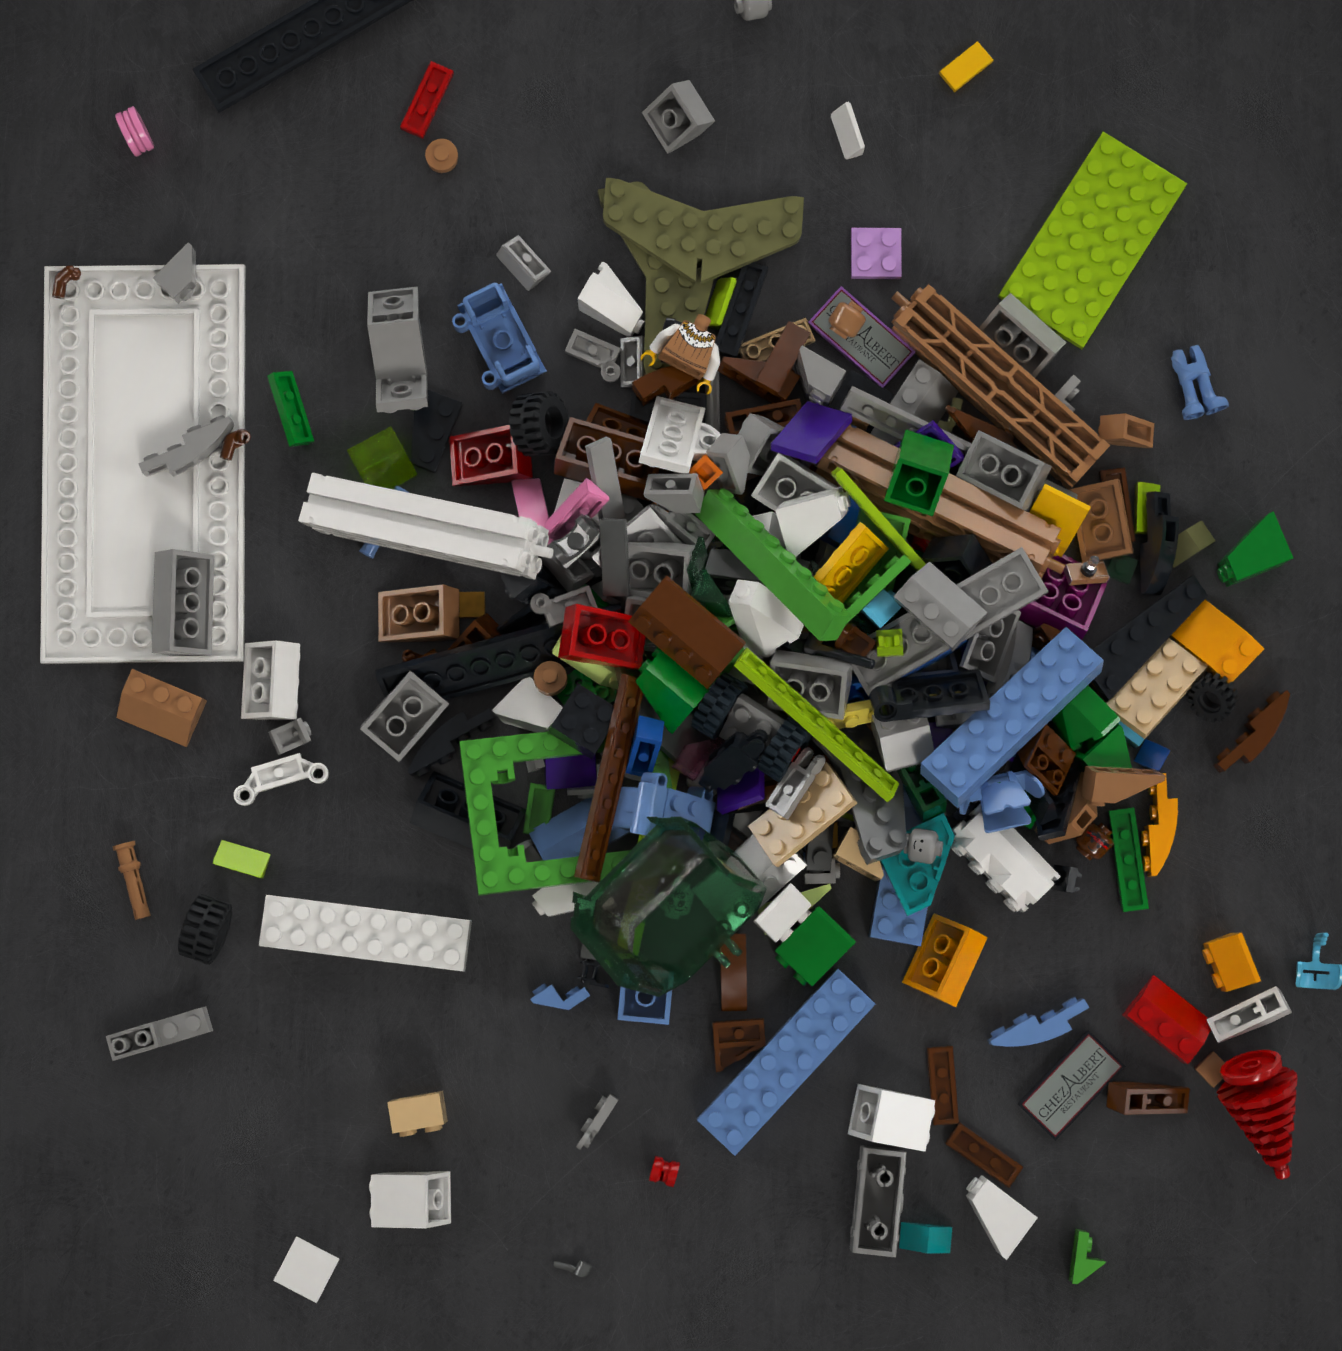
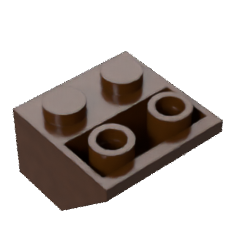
[1017,724,1076,796]

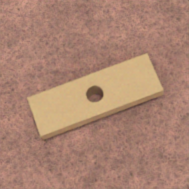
[739,318,815,362]

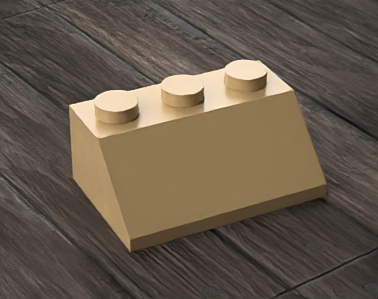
[832,827,884,881]

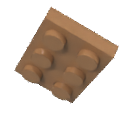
[1069,479,1133,563]

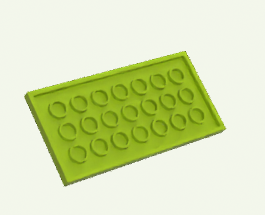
[998,132,1187,350]

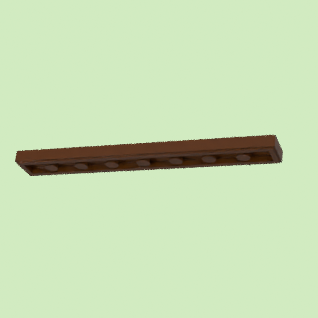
[574,674,643,883]

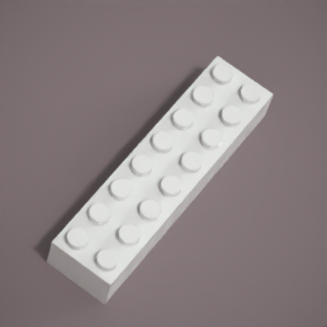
[259,895,472,971]

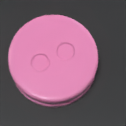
[115,106,154,157]

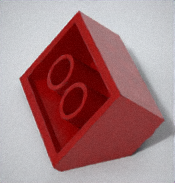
[1122,975,1211,1064]

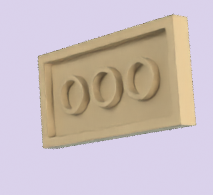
[1106,638,1208,739]
[748,762,857,867]

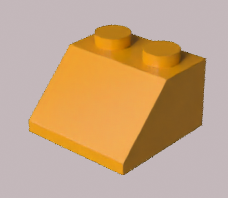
[1202,932,1261,992]

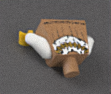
[640,314,720,395]

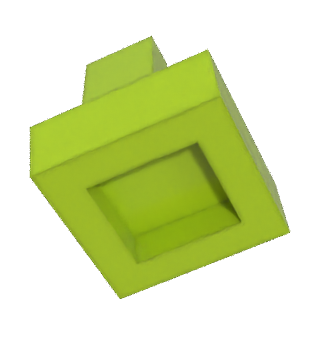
[876,629,904,657]

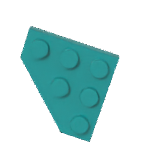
[880,813,955,916]

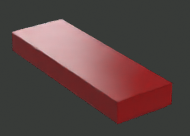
[400,61,454,139]

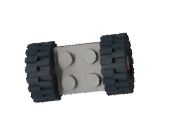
[691,672,813,783]

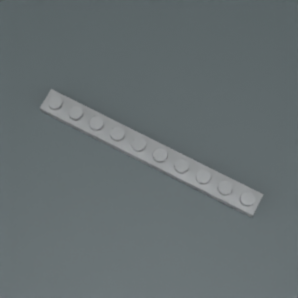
[840,386,1078,499]

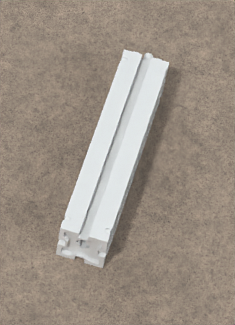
[298,473,553,580]

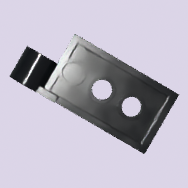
[869,669,990,722]

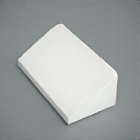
[831,102,865,159]

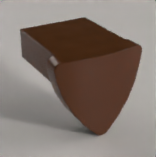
[835,622,877,657]

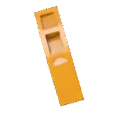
[1141,773,1178,877]

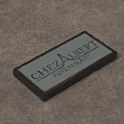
[1018,1030,1126,1141]

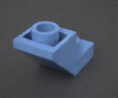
[531,983,590,1010]

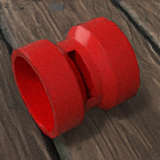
[649,1156,680,1187]

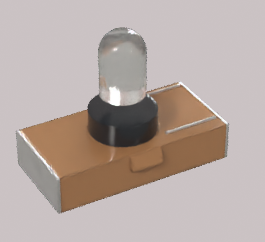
[1064,555,1109,585]

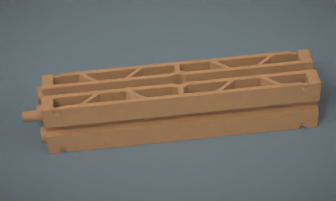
[891,284,1110,490]
[815,424,1066,579]

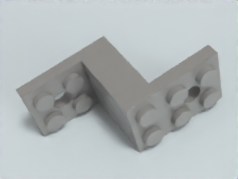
[367,287,428,413]

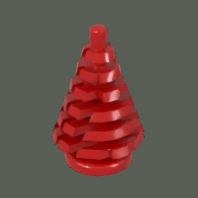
[1216,1050,1298,1180]

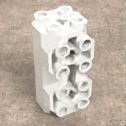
[951,803,1061,912]

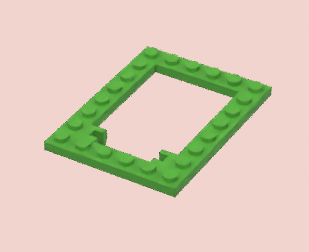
[459,731,684,896]

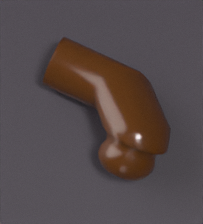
[52,265,81,299]

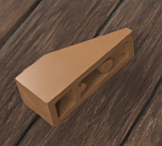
[1081,766,1166,807]

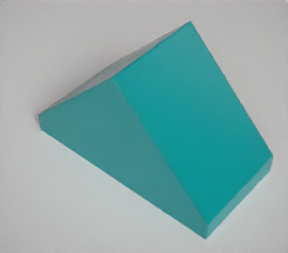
[899,1222,953,1254]

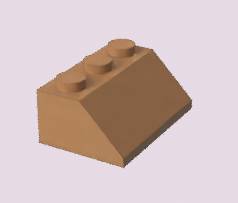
[116,669,207,747]

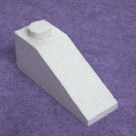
[1206,986,1292,1043]

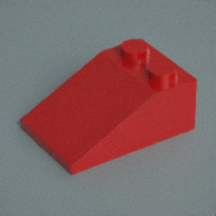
[449,425,533,486]
[558,604,646,670]

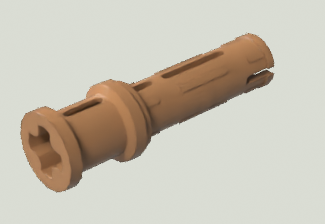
[113,841,151,920]

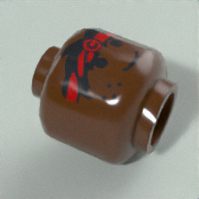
[1076,822,1114,861]

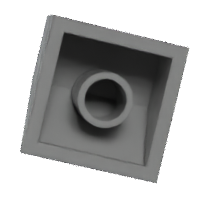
[642,80,715,154]
[738,413,785,476]
[871,715,934,772]

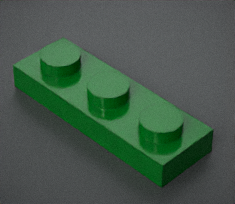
[267,371,314,447]

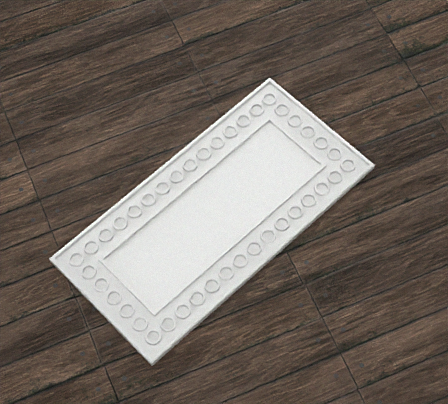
[40,264,246,664]

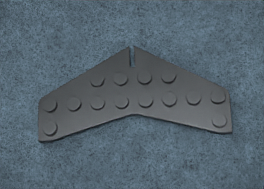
[778,710,907,865]

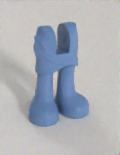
[1171,345,1229,420]

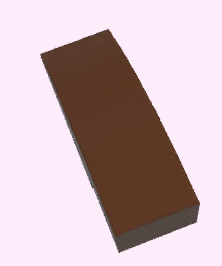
[632,366,703,406]
[720,934,747,1011]

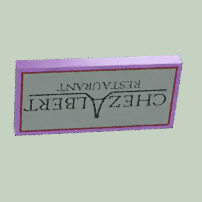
[808,286,916,388]

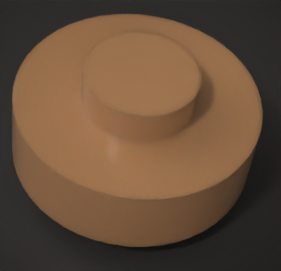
[425,139,458,173]
[534,661,568,696]

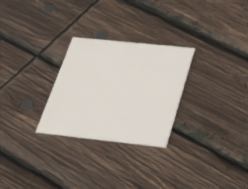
[273,1236,339,1303]

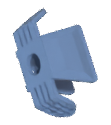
[960,770,1045,833]

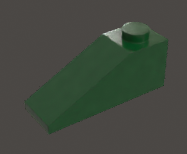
[897,763,947,823]

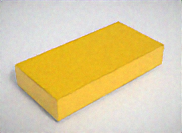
[939,41,993,93]

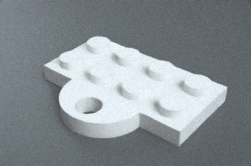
[638,396,721,474]

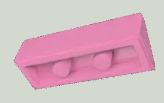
[511,478,554,544]
[545,478,609,540]

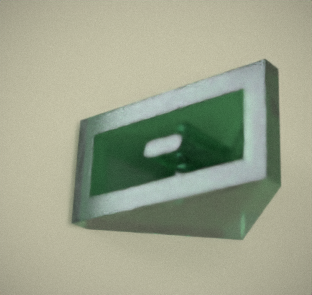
[691,568,733,618]

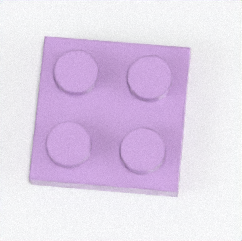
[851,228,902,279]

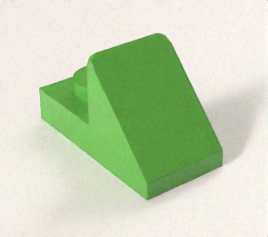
[1069,1229,1106,1284]

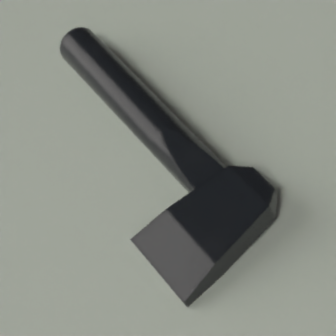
[804,632,875,669]

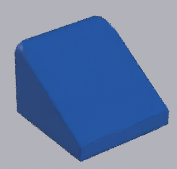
[1134,739,1170,772]

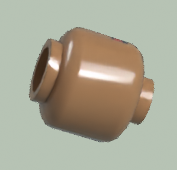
[829,301,866,339]

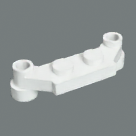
[234,753,329,806]

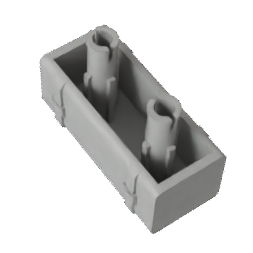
[850,1145,907,1257]

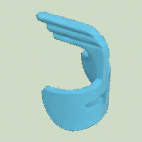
[1296,933,1342,990]

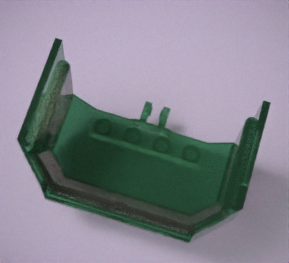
[571,817,767,997]

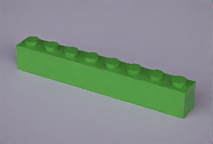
[695,488,851,641]

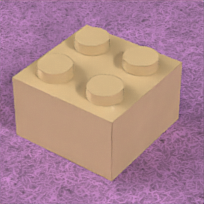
[387,1091,448,1137]

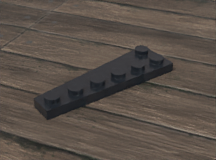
[1091,575,1208,701]

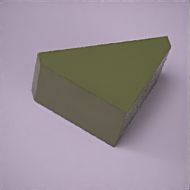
[1173,520,1215,568]

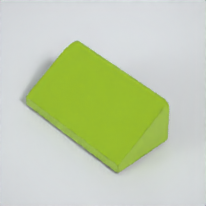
[705,277,737,330]
[1134,482,1160,534]
[212,840,271,879]

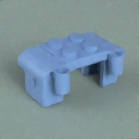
[452,282,547,394]
[613,772,716,853]

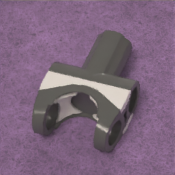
[547,514,600,569]

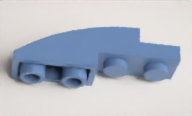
[987,997,1089,1047]

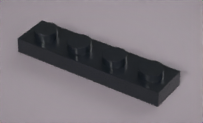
[715,262,768,358]

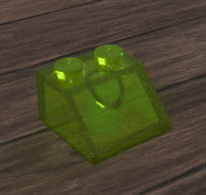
[347,426,417,489]

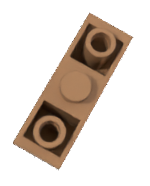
[1035,772,1097,844]

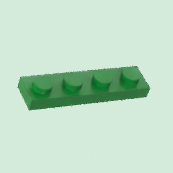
[1108,808,1149,912]

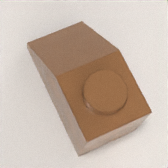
[1098,413,1154,448]

